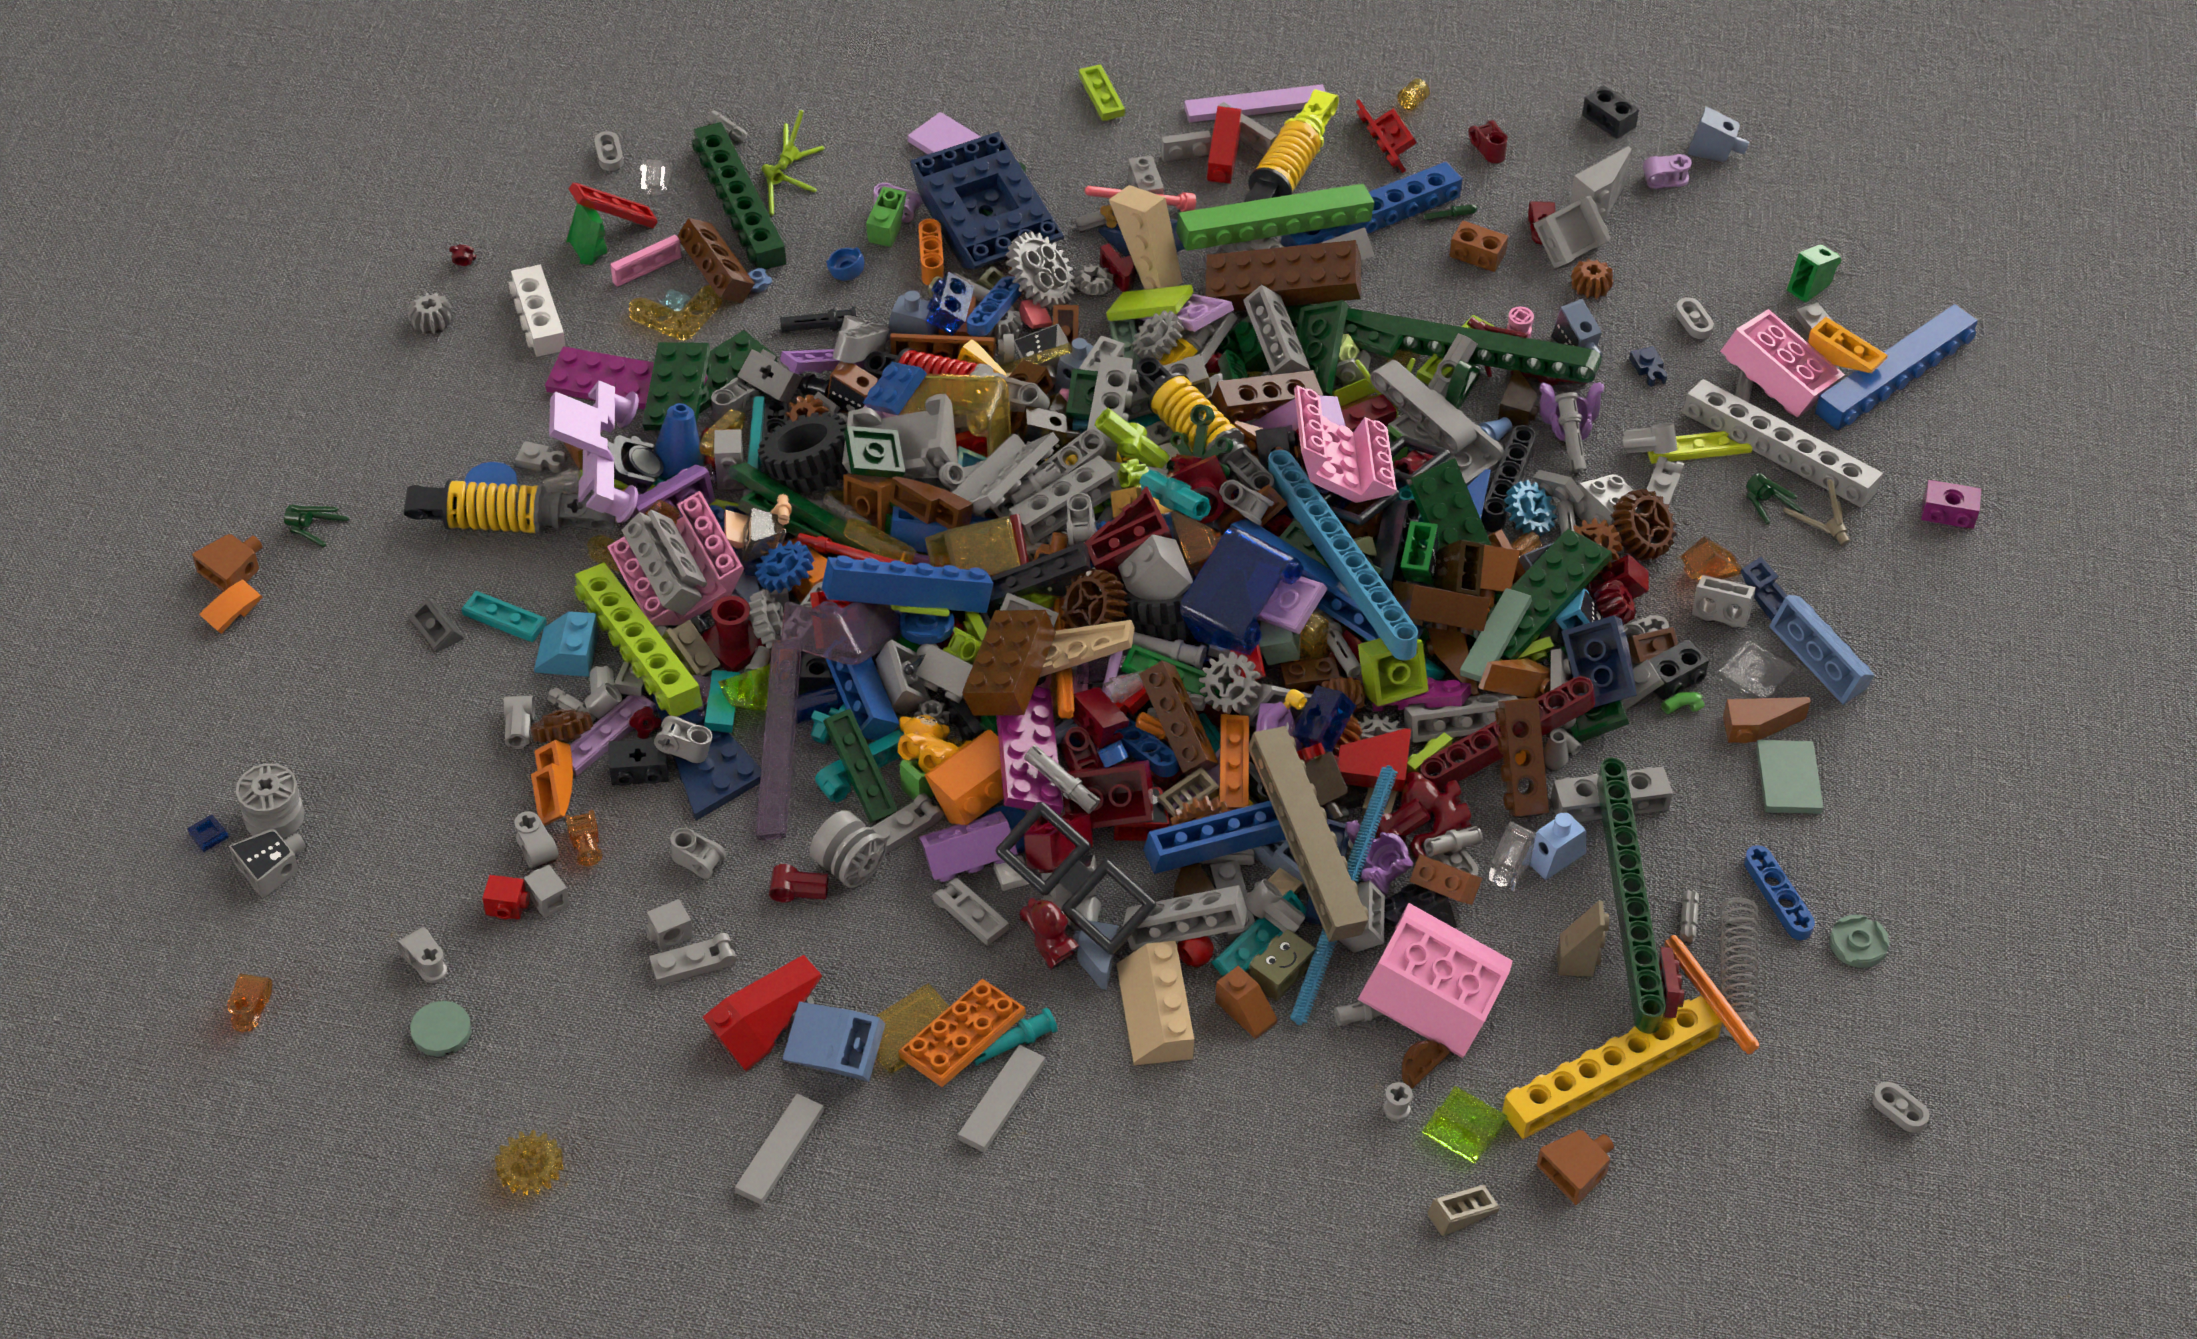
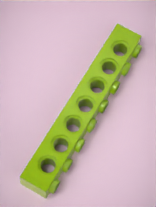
[574,562,703,717]

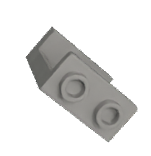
[1533,196,1611,268]

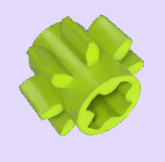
[1117,459,1149,489]

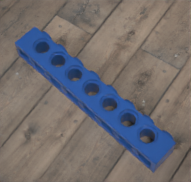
[1280,162,1462,247]

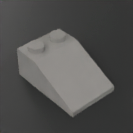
[1570,146,1632,221]

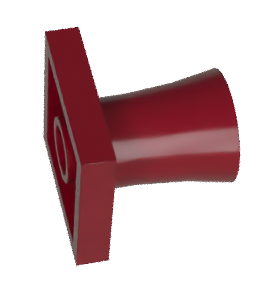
[1166,454,1235,523]
[701,596,766,672]

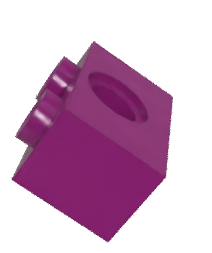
[1921,479,1981,529]

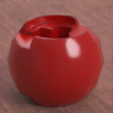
[1177,936,1214,967]

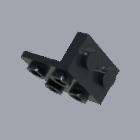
[1384,884,1457,928]

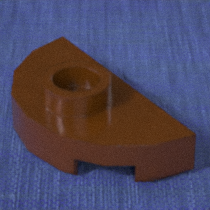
[1401,1040,1450,1089]

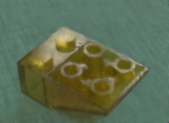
[925,516,1020,577]

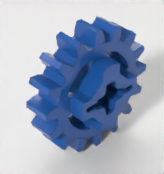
[755,541,814,593]

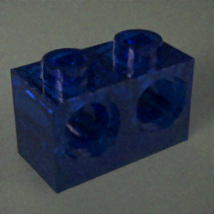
[927,272,975,336]

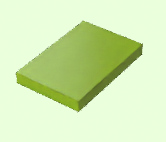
[1106,284,1194,321]

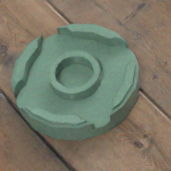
[1829,915,1890,968]
[410,1001,472,1057]

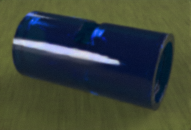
[789,683,844,724]

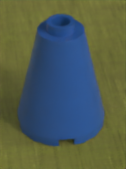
[653,403,704,478]

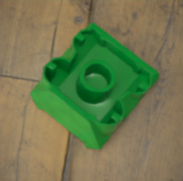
[566,203,608,265]

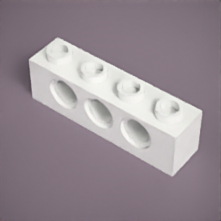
[508,264,566,357]

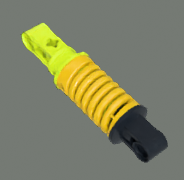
[1244,89,1339,202]

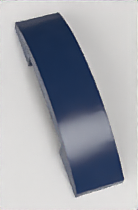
[1740,557,1787,621]

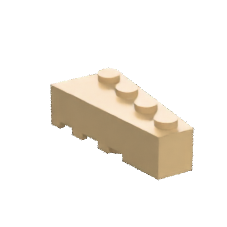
[1109,185,1183,290]

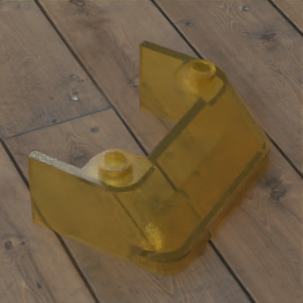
[897,374,1011,457]

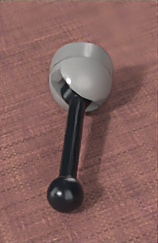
[904,644,939,675]

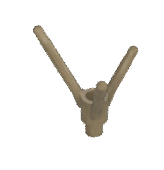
[1783,479,1850,546]

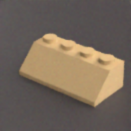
[1116,941,1194,1065]

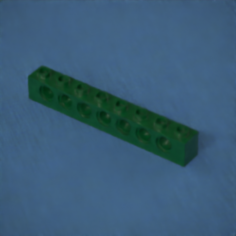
[691,122,786,270]

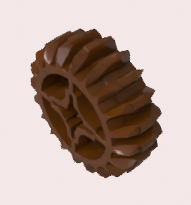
[1610,489,1677,561]
[1059,569,1129,629]

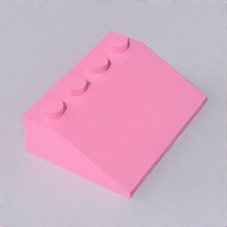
[1720,309,1845,418]

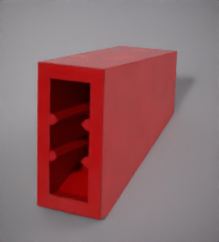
[1207,106,1242,184]
[1334,728,1411,792]

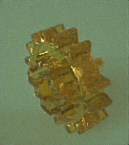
[495,1130,564,1196]

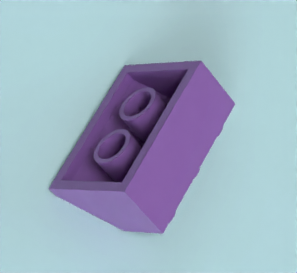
[631,465,715,522]
[919,811,1017,882]

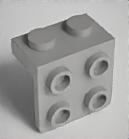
[1571,474,1637,526]

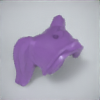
[1539,382,1604,441]
[1345,820,1413,895]

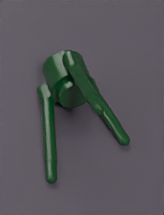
[1746,473,1804,525]
[284,504,349,547]

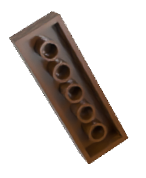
[1206,240,1361,312]

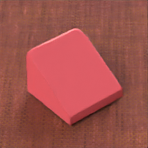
[1019,299,1053,329]

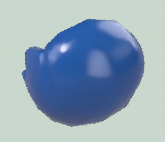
[826,247,864,281]

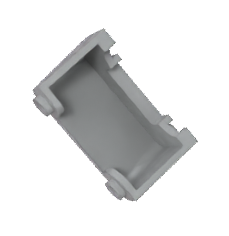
[842,394,958,480]

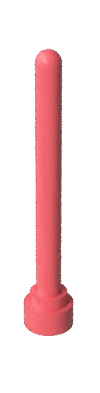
[1085,186,1196,212]

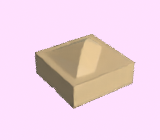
[1268,868,1303,895]

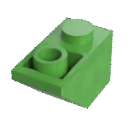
[866,186,906,248]

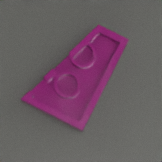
[1372,678,1471,711]

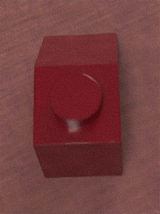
[1585,554,1649,600]

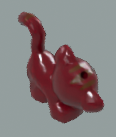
[1398,771,1471,860]
[1019,898,1079,970]

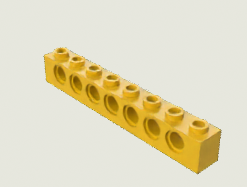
[1502,996,1722,1139]

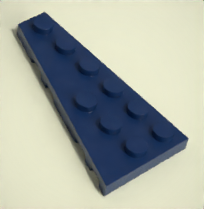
[650,694,766,821]

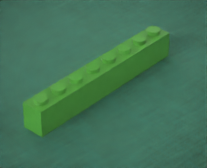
[1176,184,1374,251]

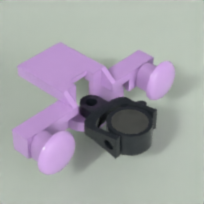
[549,381,664,523]

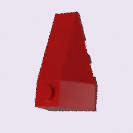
[702,955,822,1072]

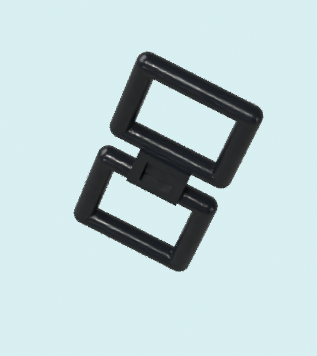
[1323,436,1451,526]
[996,801,1156,955]

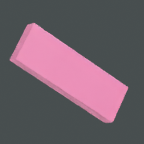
[610,235,682,287]

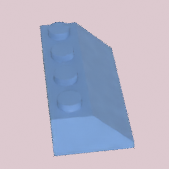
[1769,595,1875,705]

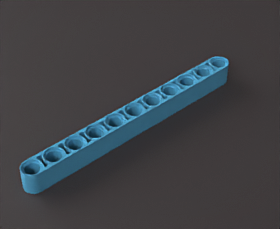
[1268,450,1418,660]

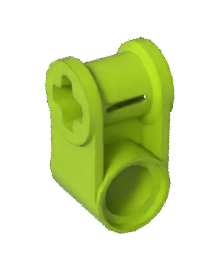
[943,627,982,665]

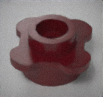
[449,244,476,266]
[629,706,661,739]

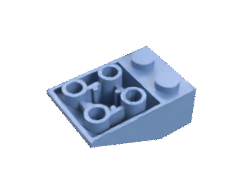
[782,1002,885,1082]

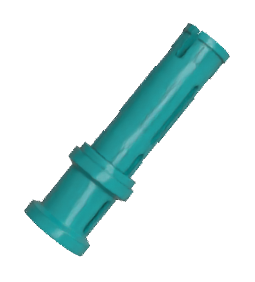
[972,1007,1058,1066]

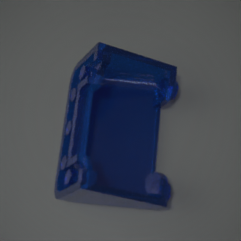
[1180,528,1304,655]

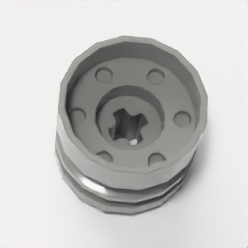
[235,763,305,838]
[809,810,887,888]

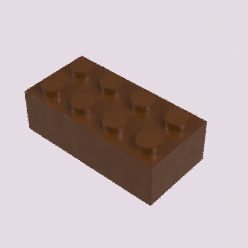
[962,610,1056,716]

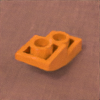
[199,579,263,634]

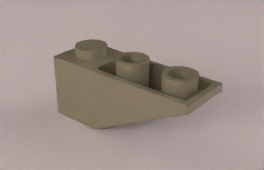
[1556,901,1609,977]

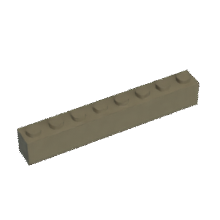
[1248,726,1369,942]

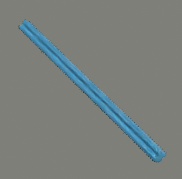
[1290,765,1398,1026]

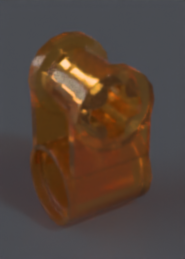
[227,973,273,1032]

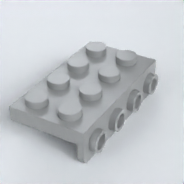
[1388,389,1504,486]
[951,432,1060,515]

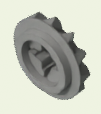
[1074,262,1113,295]

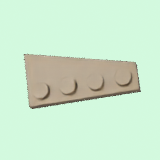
[1039,620,1135,677]

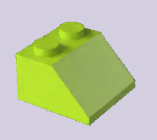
[1358,638,1429,707]

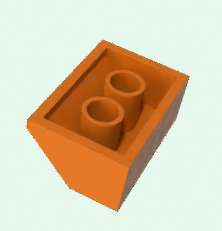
[925,730,1004,825]

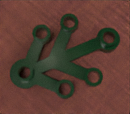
[1166,404,1233,496]

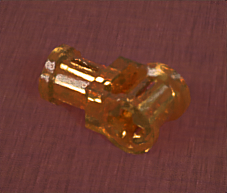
[565,809,603,866]

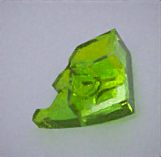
[718,664,792,715]

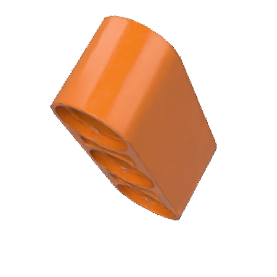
[918,218,944,286]

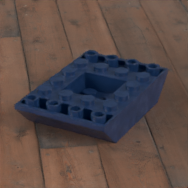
[910,131,1064,269]

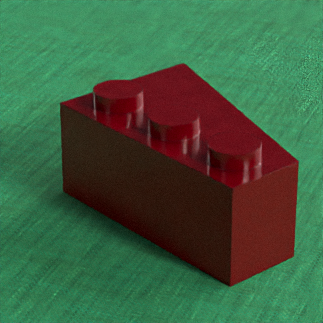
[1084,487,1172,574]
[1024,812,1093,873]

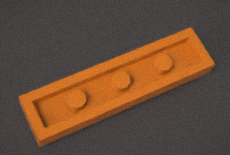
[1219,714,1249,811]

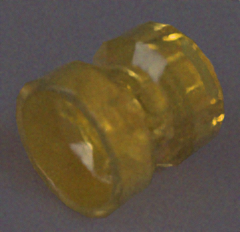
[1397,78,1430,111]

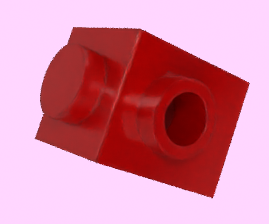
[482,875,530,920]

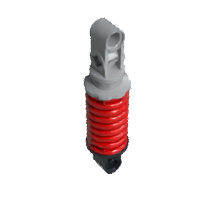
[864,348,1050,413]

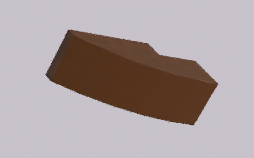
[889,476,973,533]

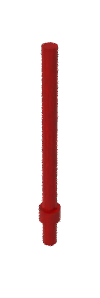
[797,533,913,565]

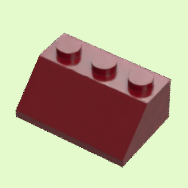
[1340,394,1397,432]
[1062,760,1153,829]

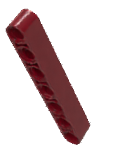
[1421,676,1595,791]

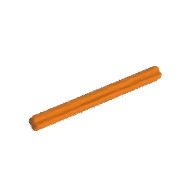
[1053,598,1074,719]
[1664,935,1759,1054]

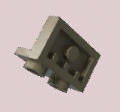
[662,620,721,681]

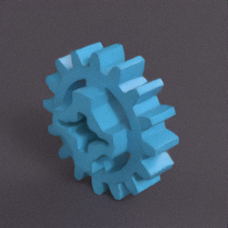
[1504,480,1557,538]

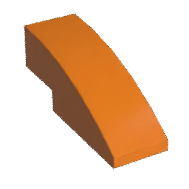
[531,740,573,826]

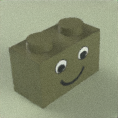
[1249,929,1315,1002]

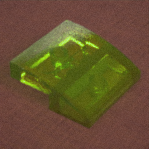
[1422,1086,1508,1164]

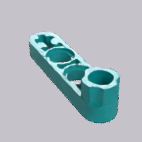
[815,729,904,803]

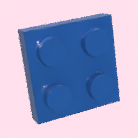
[863,362,927,415]

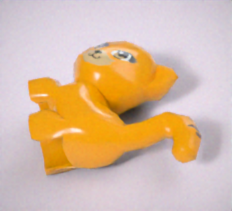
[898,715,971,773]

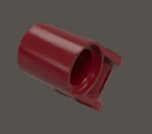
[1468,120,1508,164]
[1528,201,1556,245]
[1060,727,1103,771]

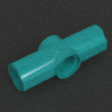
[1139,469,1211,521]

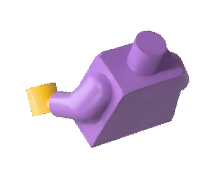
[1256,689,1317,751]

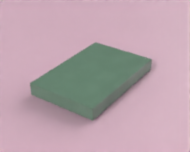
[1756,740,1823,814]

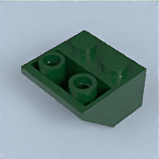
[1217,316,1271,378]

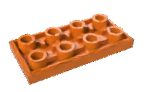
[898,978,1026,1087]

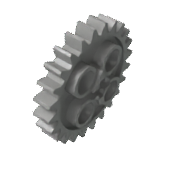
[1006,231,1076,310]

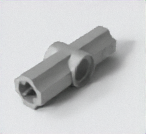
[1428,333,1478,397]

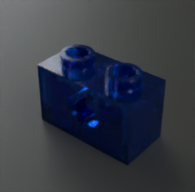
[1292,686,1356,753]

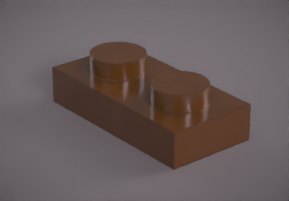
[1627,627,1678,665]

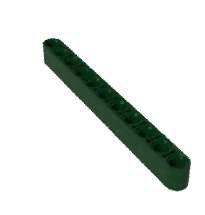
[1346,308,1602,383]
[1597,757,1666,1034]

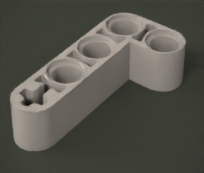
[832,315,890,363]

